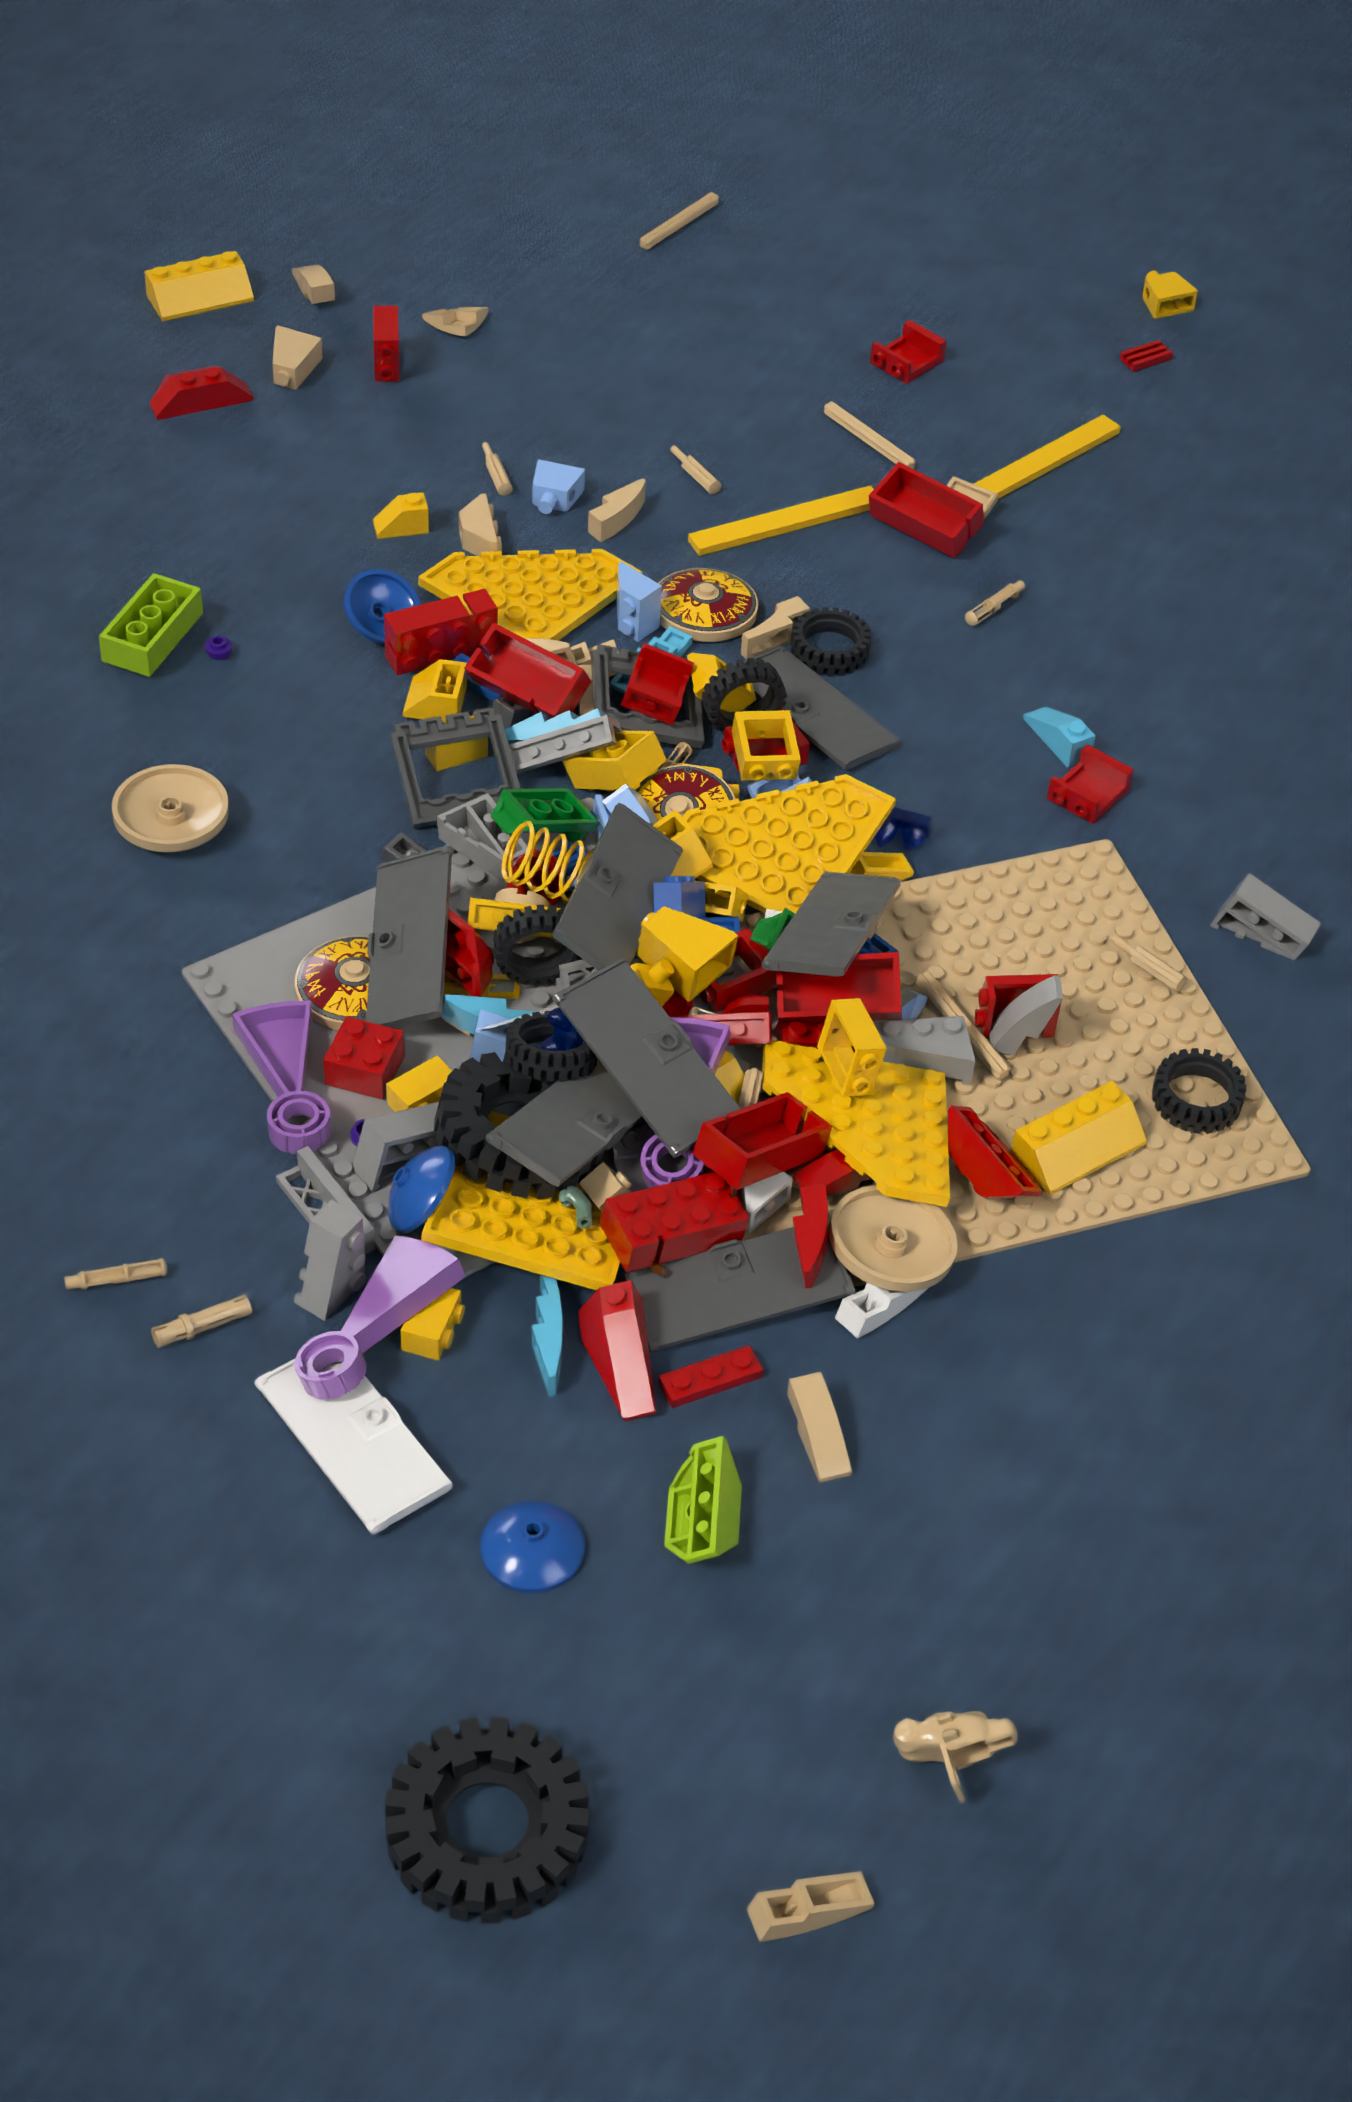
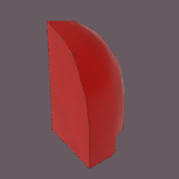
[722,995,769,1014]

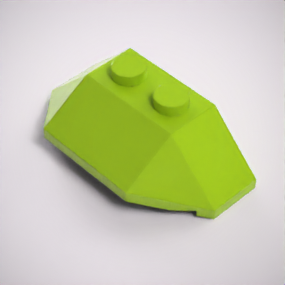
[664,1436,742,1564]

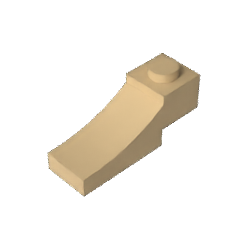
[741,596,810,660]

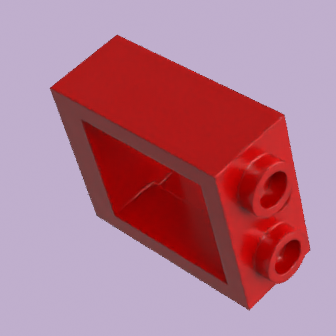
[373,306,400,382]
[699,928,777,1013]

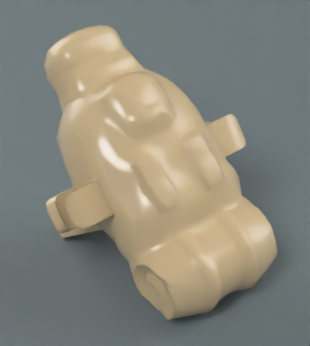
[893,1711,1018,1803]

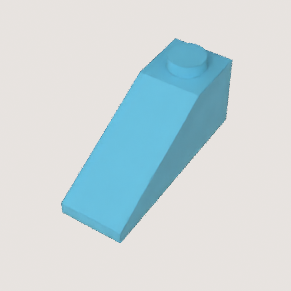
[1023,707,1096,768]

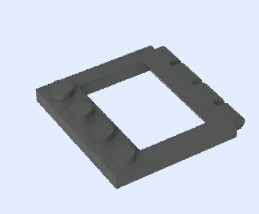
[591,644,704,749]
[390,707,521,829]

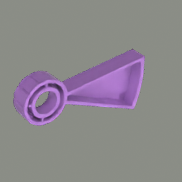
[232,1001,332,1154]
[640,1017,731,1188]
[294,1235,466,1399]

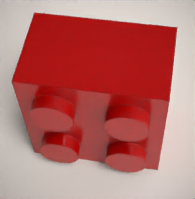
[323,1016,405,1100]

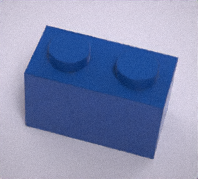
[653,876,706,918]

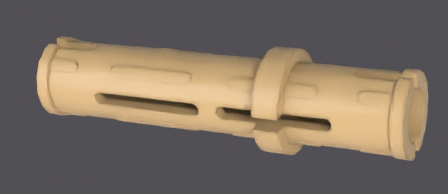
[151,1294,252,1348]

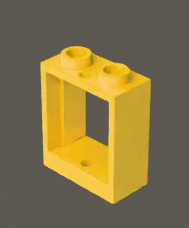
[732,710,801,781]
[817,998,887,1097]

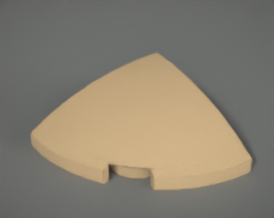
[422,307,488,336]

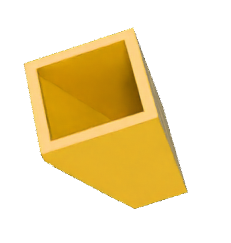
[637,906,738,1002]

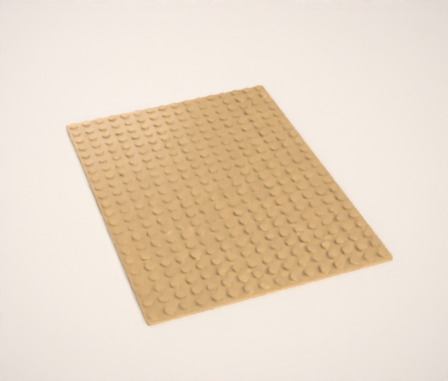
[638,839,1311,1287]

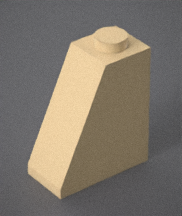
[273,325,323,390]

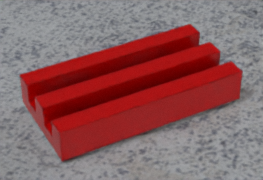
[1119,340,1174,372]

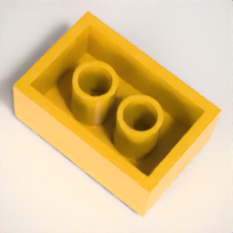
[562,730,667,791]

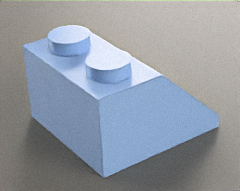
[617,562,662,642]

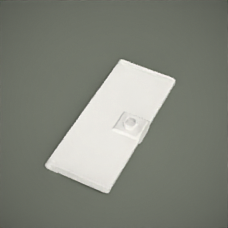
[254,1359,453,1535]

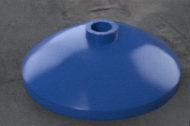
[343,569,421,644]
[388,1145,455,1234]
[480,1501,585,1593]

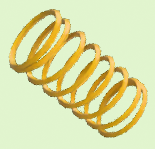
[502,821,595,904]

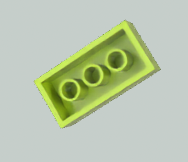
[99,573,203,677]

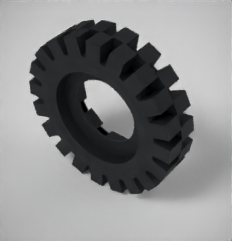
[434,1052,605,1198]
[385,1717,590,1924]

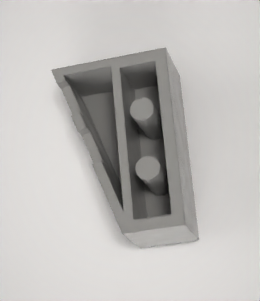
[437,793,528,884]
[1210,873,1321,960]
[874,1016,975,1086]
[352,1102,439,1192]
[294,1199,366,1321]

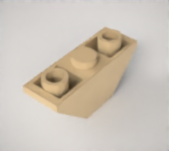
[459,493,502,556]

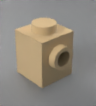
[579,1162,632,1211]

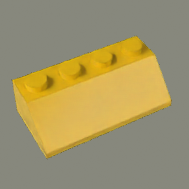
[144,251,254,322]
[1011,1081,1147,1195]

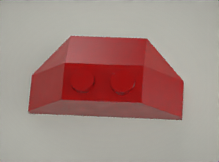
[150,365,254,420]
[445,909,494,997]
[948,1105,1043,1199]

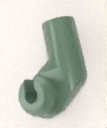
[559,1186,593,1229]

